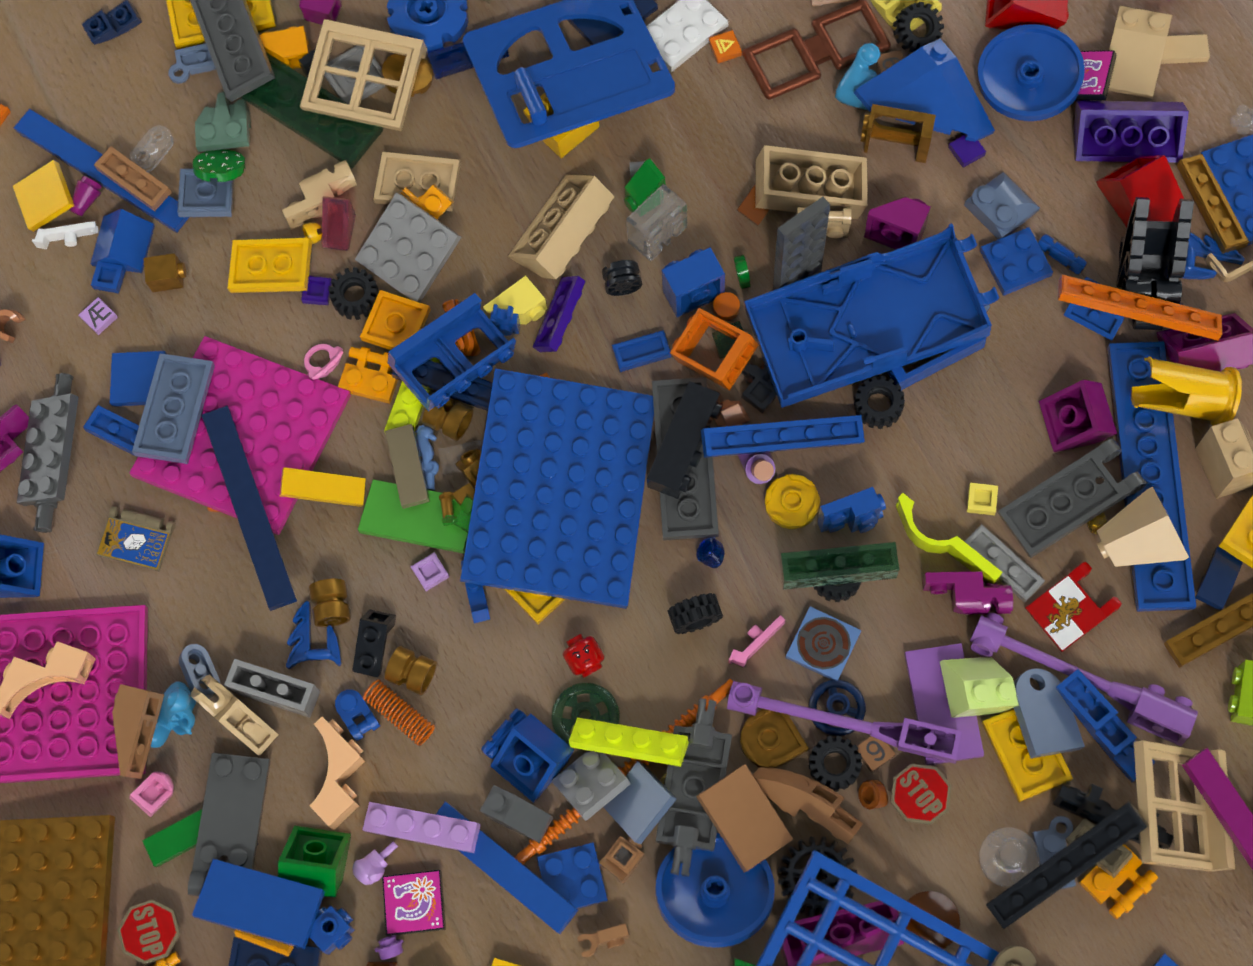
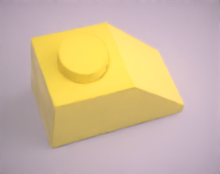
[483,276,547,325]

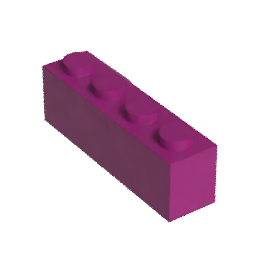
[781,901,904,966]

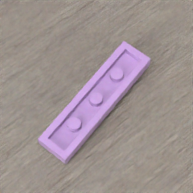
[362,802,481,853]

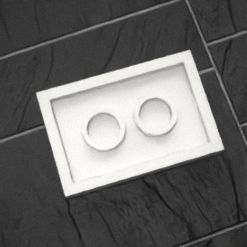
[646,0,728,72]

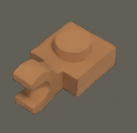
[577,923,630,958]

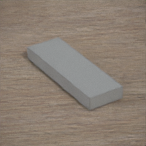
[964,524,1045,603]

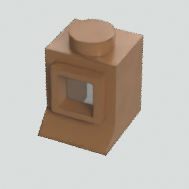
[599,835,645,885]

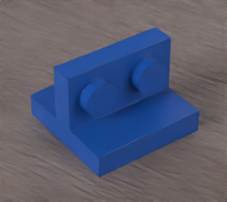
[1064,276,1125,341]

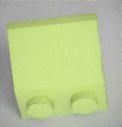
[940,657,1019,718]

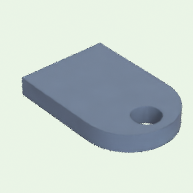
[1014,668,1085,758]

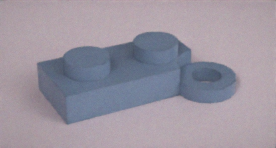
[168,43,216,84]
[1032,816,1076,889]

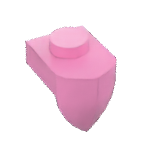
[130,771,174,817]

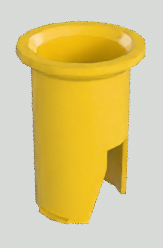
[1131,356,1242,426]

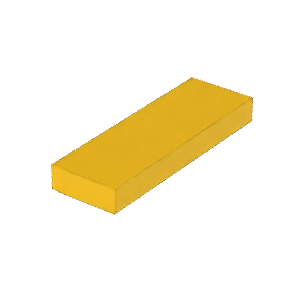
[279,467,366,507]

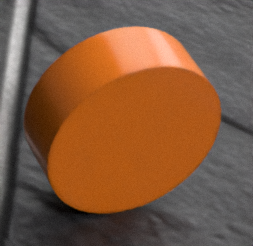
[713,292,740,321]

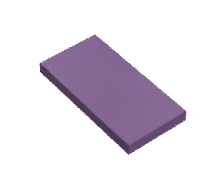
[904,643,984,766]

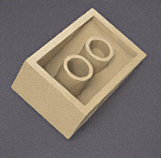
[1108,6,1172,99]

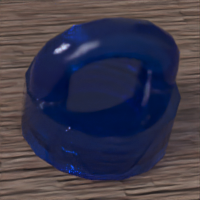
[696,537,725,569]

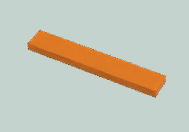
[1058,275,1222,341]

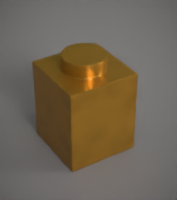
[144,253,187,293]

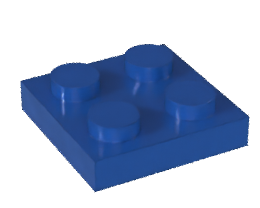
[980,227,1053,296]
[537,842,608,909]

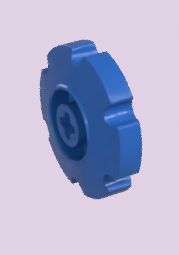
[387,0,468,53]

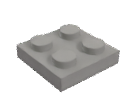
[551,751,631,821]

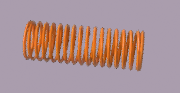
[363,679,435,746]

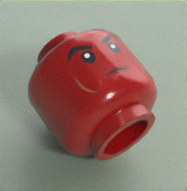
[562,634,605,678]

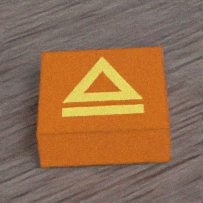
[709,30,742,64]

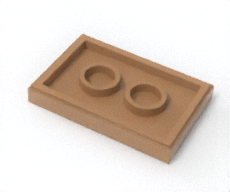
[696,764,793,872]

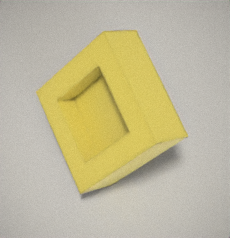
[967,483,998,516]

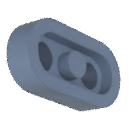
[179,644,220,699]

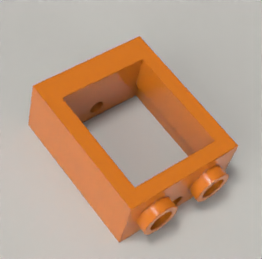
[670,308,759,391]

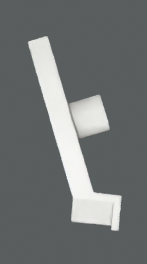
[32,221,99,249]

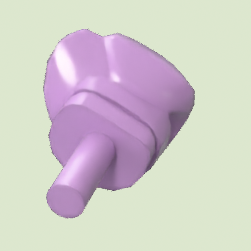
[352,841,398,885]

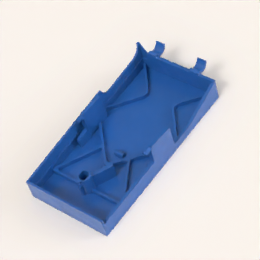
[744,223,999,408]

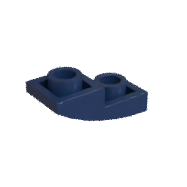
[82,0,142,45]
[1195,546,1243,611]

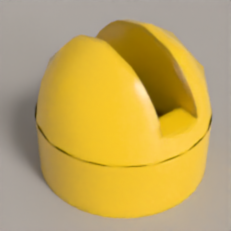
[302,222,324,244]

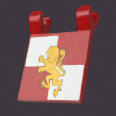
[1025,562,1122,652]

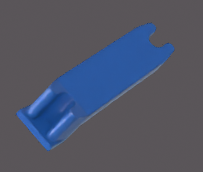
[461,561,490,623]

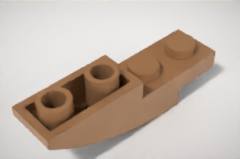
[753,767,863,844]

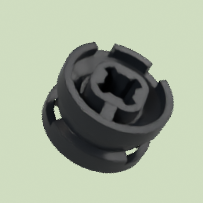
[602,260,642,296]

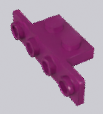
[0,404,29,472]

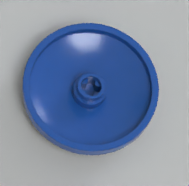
[978,24,1085,121]
[656,833,775,948]

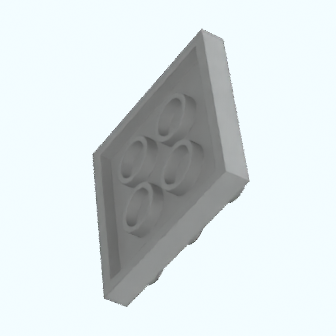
[355,192,462,303]

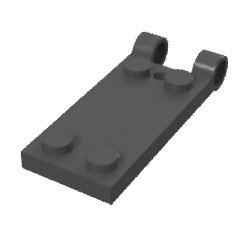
[998,438,1147,559]
[188,753,271,896]

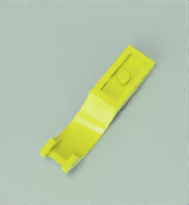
[896,493,1003,584]

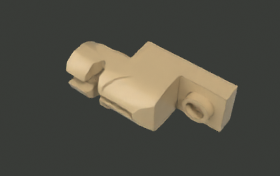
[282,160,357,229]
[190,675,279,756]

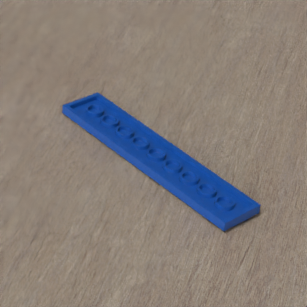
[1107,341,1196,612]

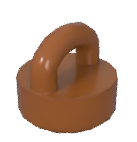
[858,780,889,810]

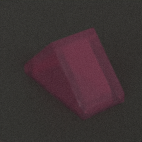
[322,196,356,251]

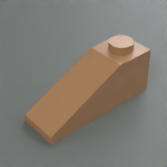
[112,684,164,779]

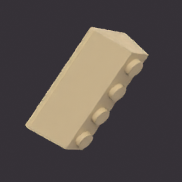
[508,175,615,279]

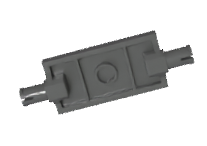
[16,373,79,533]
[655,699,732,876]

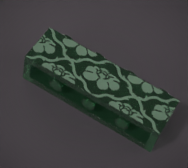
[780,542,900,590]

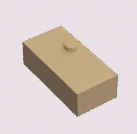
[755,145,868,219]

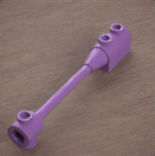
[970,613,1198,746]
[727,681,963,764]

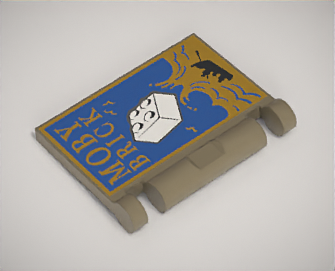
[96,506,176,571]

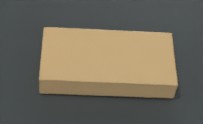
[1161,34,1210,64]

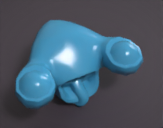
[835,43,881,110]
[150,681,196,748]

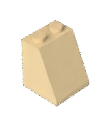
[1195,418,1253,499]

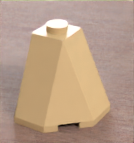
[1097,487,1189,567]

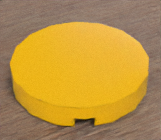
[764,474,820,529]

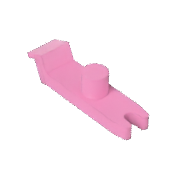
[729,615,786,667]

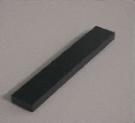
[986,801,1149,929]

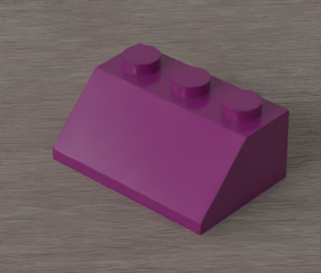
[1157,313,1253,372]

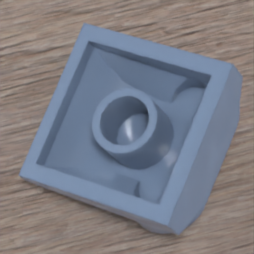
[964,172,1040,239]

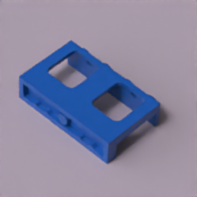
[387,293,516,411]

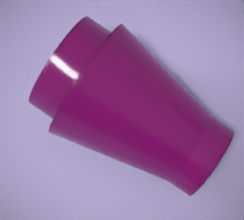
[69,176,102,217]

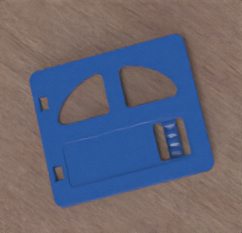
[463,0,675,148]

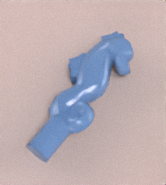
[415,425,439,491]

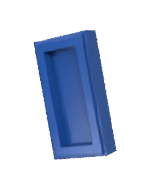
[612,330,671,372]

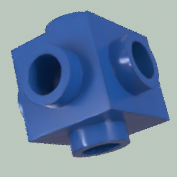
[309,906,355,955]

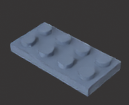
[132,353,215,464]

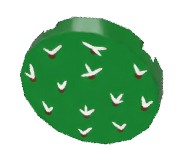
[192,149,245,182]

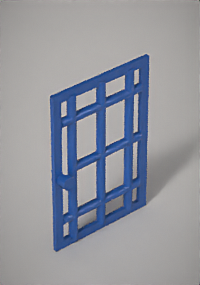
[756,850,999,966]

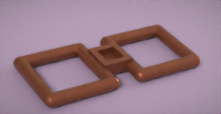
[742,0,891,100]

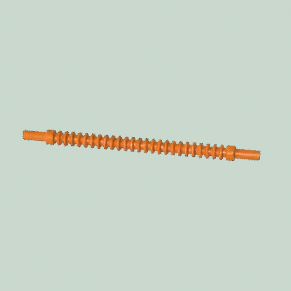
[514,679,733,864]

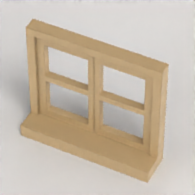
[300,19,427,131]
[1134,740,1235,872]

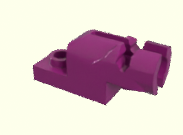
[922,571,1013,615]

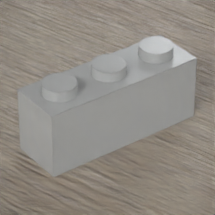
[224,659,320,718]

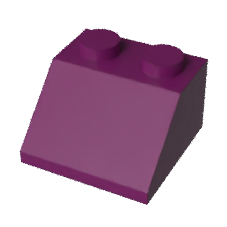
[864,197,931,250]
[1039,379,1117,452]

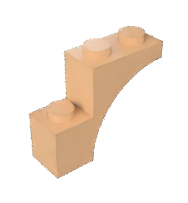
[0,641,96,719]
[309,716,365,830]

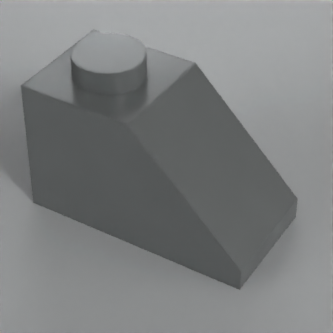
[480,785,553,843]

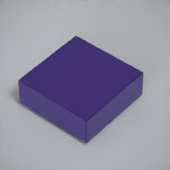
[949,135,986,168]
[301,276,332,306]

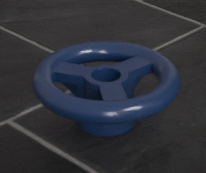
[808,680,866,736]

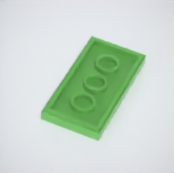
[358,479,473,554]

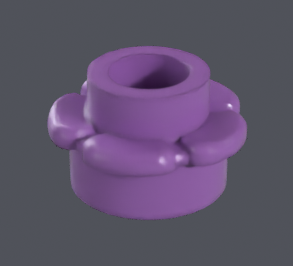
[375,935,403,960]

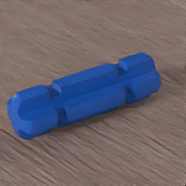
[1038,234,1087,274]
[481,709,527,759]

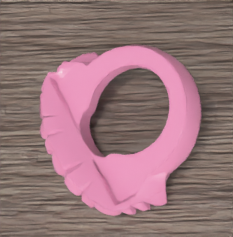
[304,344,343,380]

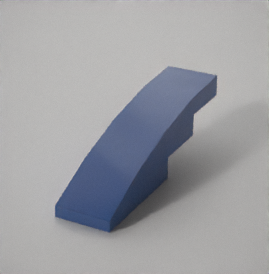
[1056,669,1155,783]

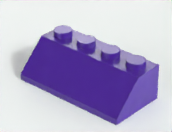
[1074,101,1189,163]

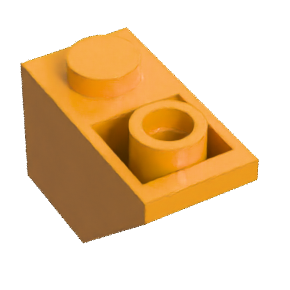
[259,26,311,70]

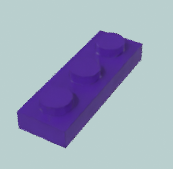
[533,276,586,352]

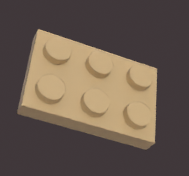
[374,152,461,211]

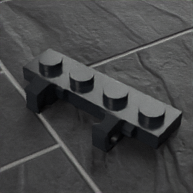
[741,363,777,414]
[1052,784,1174,849]

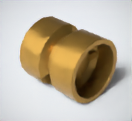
[422,398,473,441]
[309,578,351,627]
[384,646,437,695]

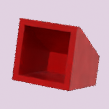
[985,0,1069,30]
[1096,155,1184,228]

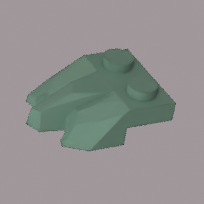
[195,92,251,152]

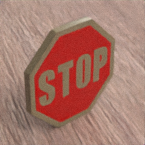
[890,763,951,825]
[117,899,181,964]

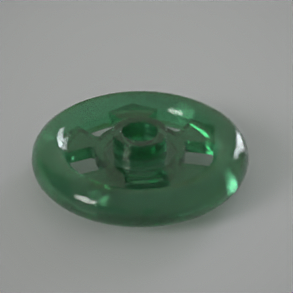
[551,682,620,750]

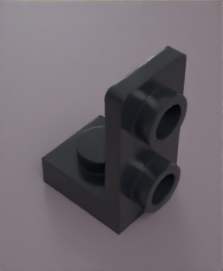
[352,609,396,677]

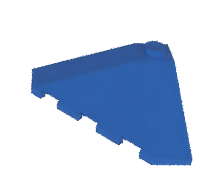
[854,39,995,142]

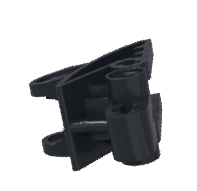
[1116,197,1194,330]

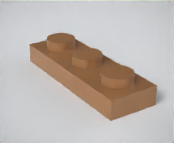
[94,146,172,211]

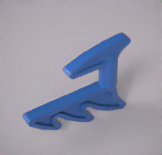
[1183,232,1245,279]
[286,601,342,669]

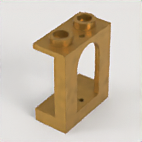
[860,104,936,163]

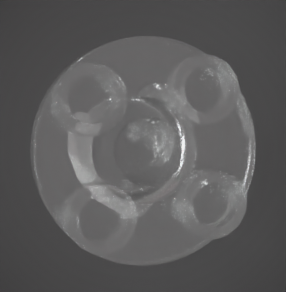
[979,828,1039,888]

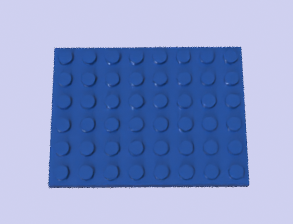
[460,368,654,609]

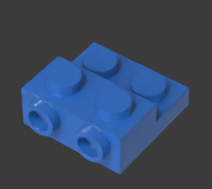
[817,487,886,533]

